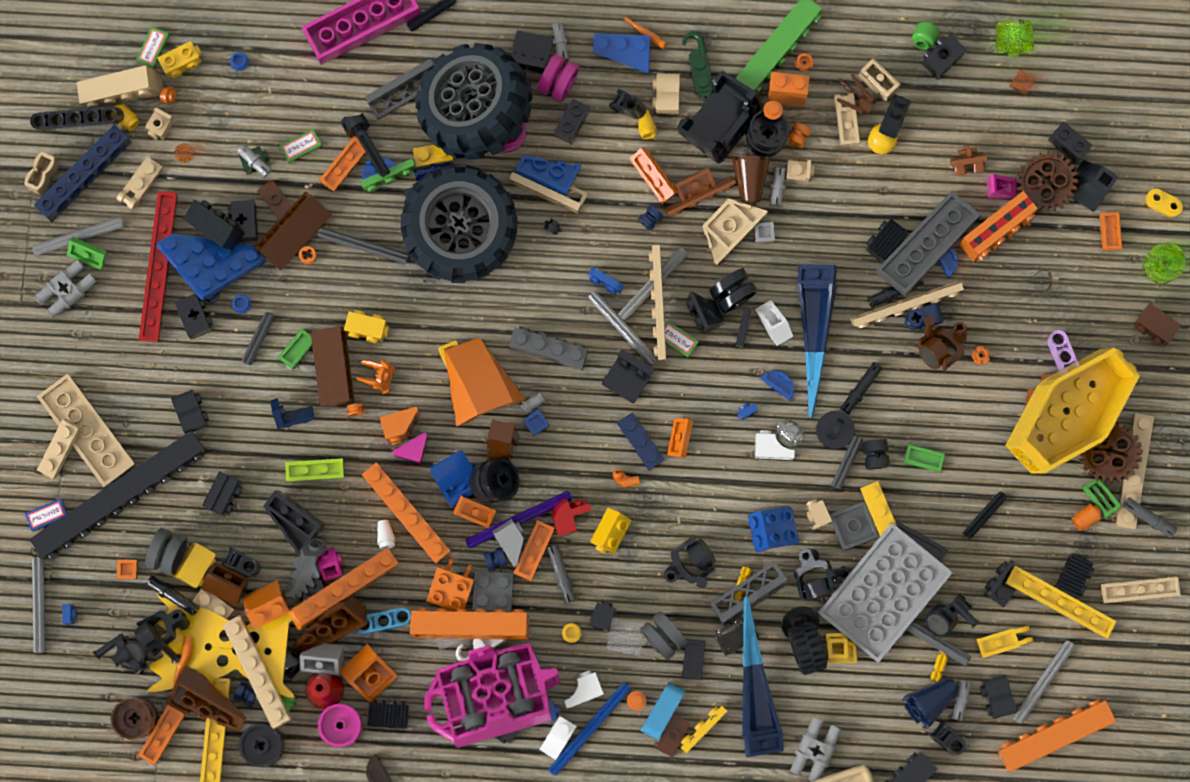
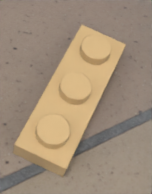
[37,419,81,479]

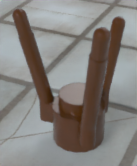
[837,74,876,114]

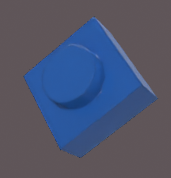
[737,403,758,421]
[523,409,550,436]
[62,604,77,625]
[549,701,560,722]

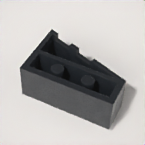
[263,490,326,557]

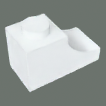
[755,300,793,345]
[755,430,795,460]
[564,670,604,709]
[539,716,577,760]

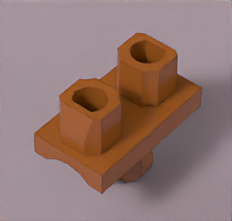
[950,143,988,176]

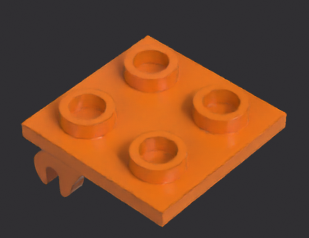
[426,558,474,612]

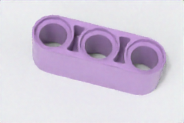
[1047,330,1077,371]

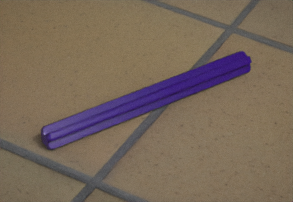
[465,491,572,548]

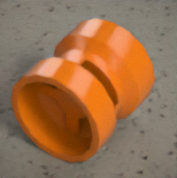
[786,122,811,148]

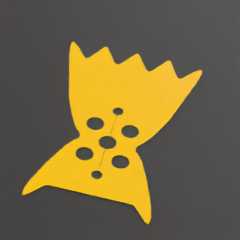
[147,594,294,698]

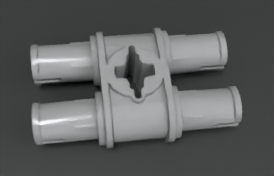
[34,260,97,319]
[790,717,842,781]

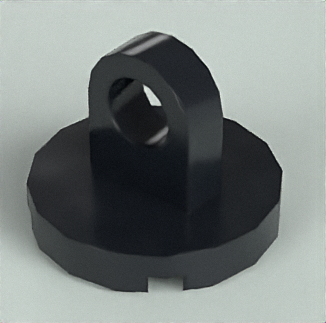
[816,411,854,449]

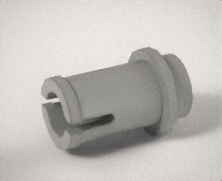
[520,392,545,415]

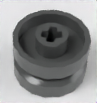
[145,528,188,577]
[640,611,688,661]

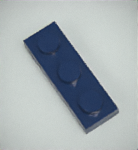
[617,412,665,471]

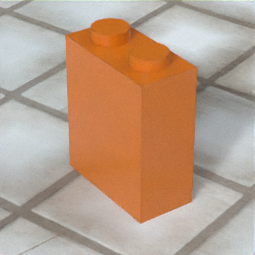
[767,72,810,106]
[243,580,290,629]

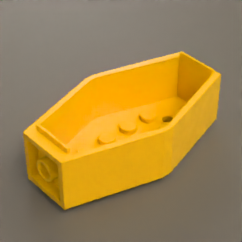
[1005,348,1140,474]

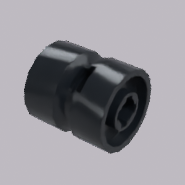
[862,439,891,470]

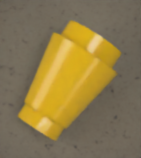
[639,110,657,139]

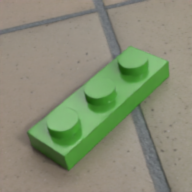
[360,158,416,192]

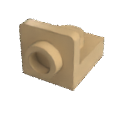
[786,160,814,182]

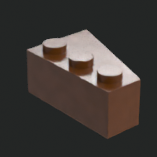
[487,419,520,461]

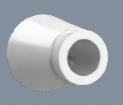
[377,520,396,550]

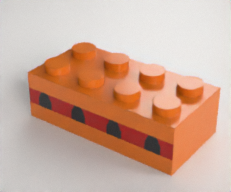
[959,191,1038,262]

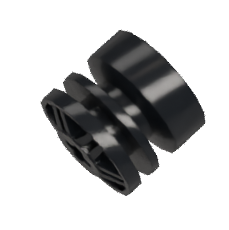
[746,110,789,157]

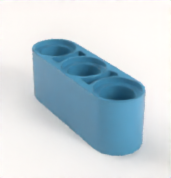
[357,608,411,634]
[641,682,685,741]

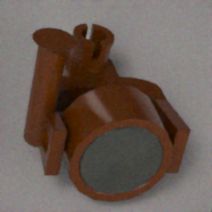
[918,316,967,372]

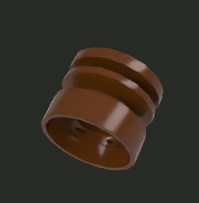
[110,697,159,740]

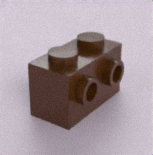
[1133,303,1181,346]
[202,562,249,606]

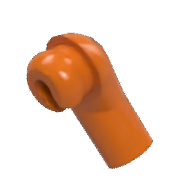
[613,469,640,488]

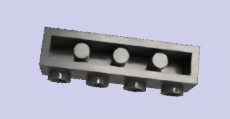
[509,326,588,371]

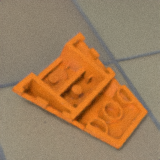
[444,337,526,427]

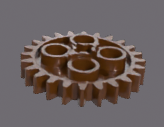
[1016,151,1079,213]
[1079,422,1143,484]

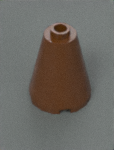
[732,156,770,206]

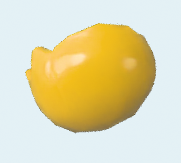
[868,124,898,155]

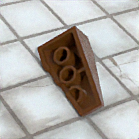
[293,597,367,654]
[166,666,246,731]

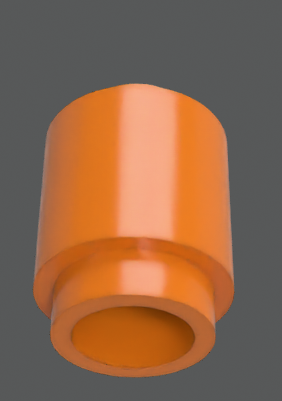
[1071,504,1102,531]

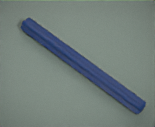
[548,683,631,776]

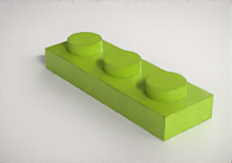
[285,458,344,482]

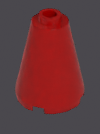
[305,673,344,709]

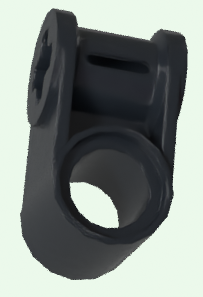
[608,89,646,119]
[221,547,261,577]
[928,720,966,755]

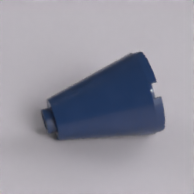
[903,678,958,729]

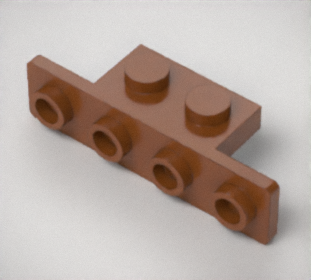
[664,167,737,216]

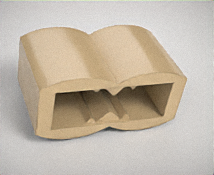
[652,74,680,114]
[25,152,59,196]

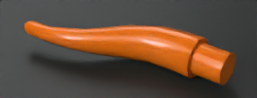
[624,17,668,49]
[173,636,192,687]

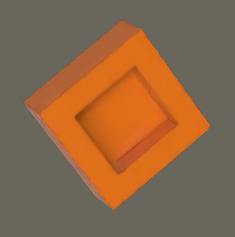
[116,559,138,580]

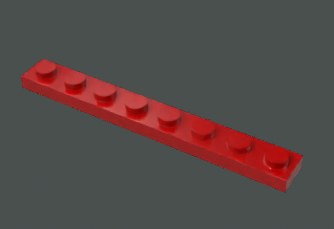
[139,191,178,343]

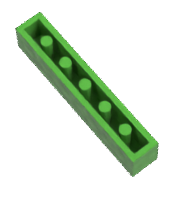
[735,0,822,94]

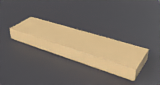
[1100,576,1181,604]

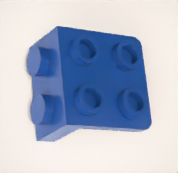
[430,450,473,507]
[748,506,799,553]

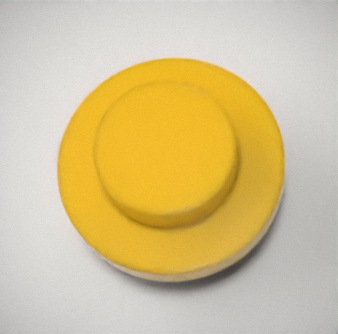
[562,623,581,643]

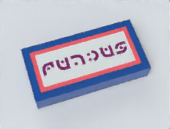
[25,499,67,532]

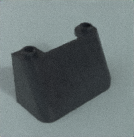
[676,71,763,164]

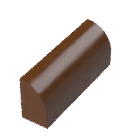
[254,191,332,271]
[311,326,355,407]

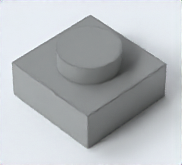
[754,222,775,243]

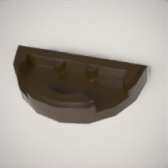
[366,754,392,782]

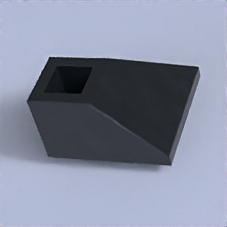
[1072,160,1118,212]
[686,292,725,334]

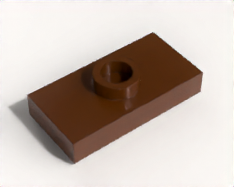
[257,180,292,219]
[655,714,690,758]

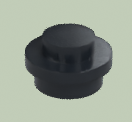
[544,219,562,235]

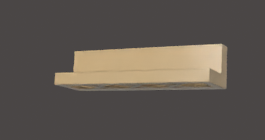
[509,172,588,214]

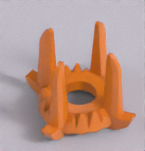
[356,359,395,394]

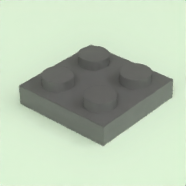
[829,501,879,551]
[472,571,514,612]

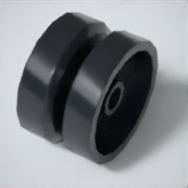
[709,268,759,314]
[469,458,519,503]
[239,724,285,767]

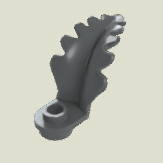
[284,538,326,599]

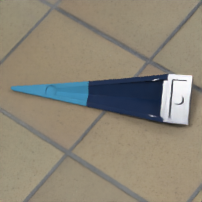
[797,265,837,419]
[742,597,784,757]

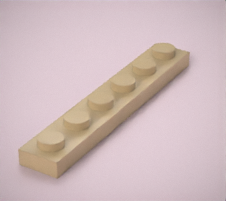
[649,245,667,362]
[850,281,964,328]
[1115,413,1154,530]
[223,616,292,729]

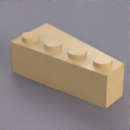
[77,65,163,108]

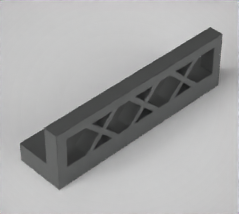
[365,59,434,120]
[710,561,788,626]

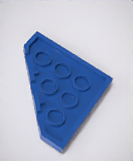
[157,234,265,301]

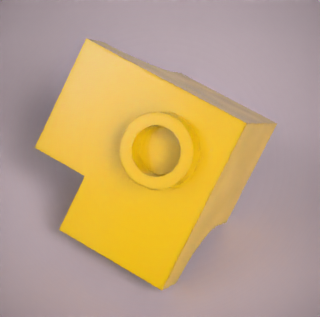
[825,633,857,664]

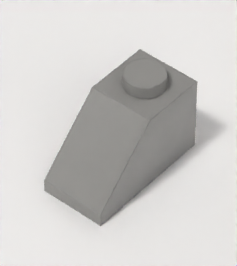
[492,519,524,567]
[300,644,344,675]

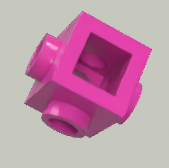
[316,547,344,581]

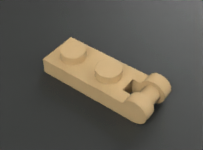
[834,93,860,146]
[116,157,164,210]

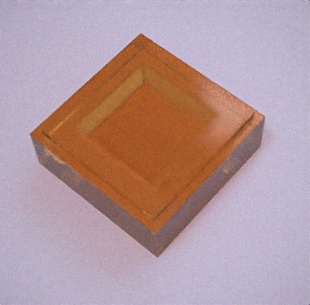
[1009,69,1036,96]

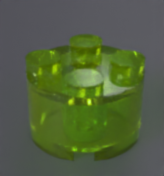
[995,19,1034,57]
[1143,242,1186,285]

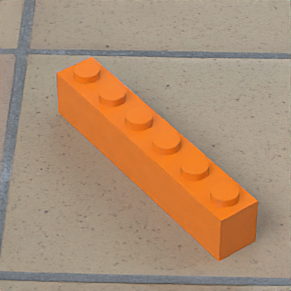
[361,463,452,565]
[288,548,399,631]
[410,608,530,640]
[997,699,1116,772]

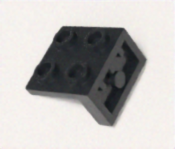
[509,30,553,74]
[602,349,654,404]
[984,560,1016,607]

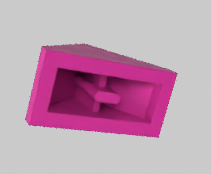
[987,174,1017,199]
[392,432,428,464]

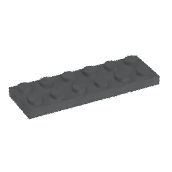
[876,191,981,296]

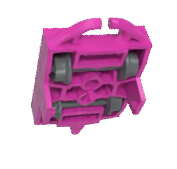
[424,643,560,748]

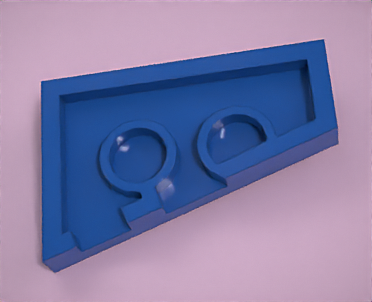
[593,33,651,74]
[515,155,582,196]

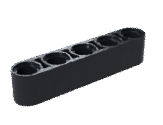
[30,106,124,130]

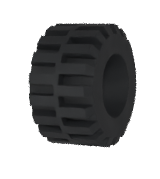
[788,622,827,675]

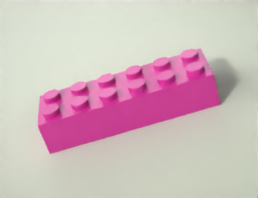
[301,0,421,65]

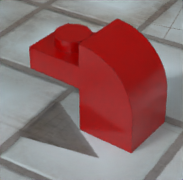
[552,498,591,536]

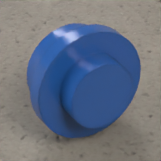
[230,52,249,71]
[232,294,251,314]

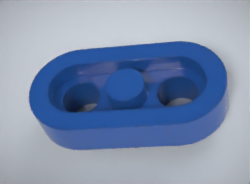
[588,268,624,295]

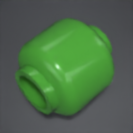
[912,21,939,50]

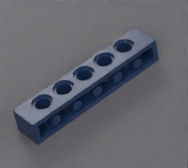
[34,124,132,222]

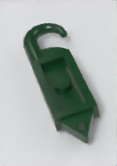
[682,32,714,103]

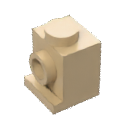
[145,107,175,140]
[806,499,832,531]

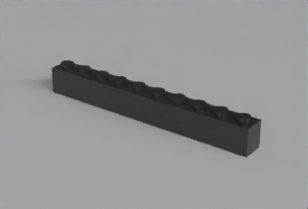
[29,431,207,560]

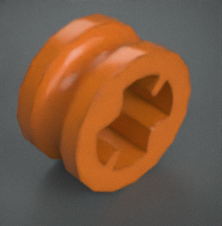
[299,246,317,265]
[346,404,365,417]

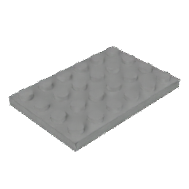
[818,523,953,663]

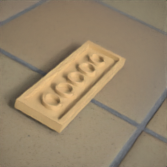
[36,373,136,488]

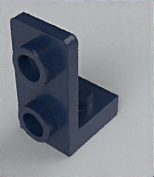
[270,398,315,429]

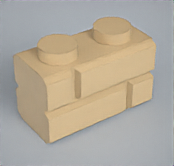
[858,58,900,102]

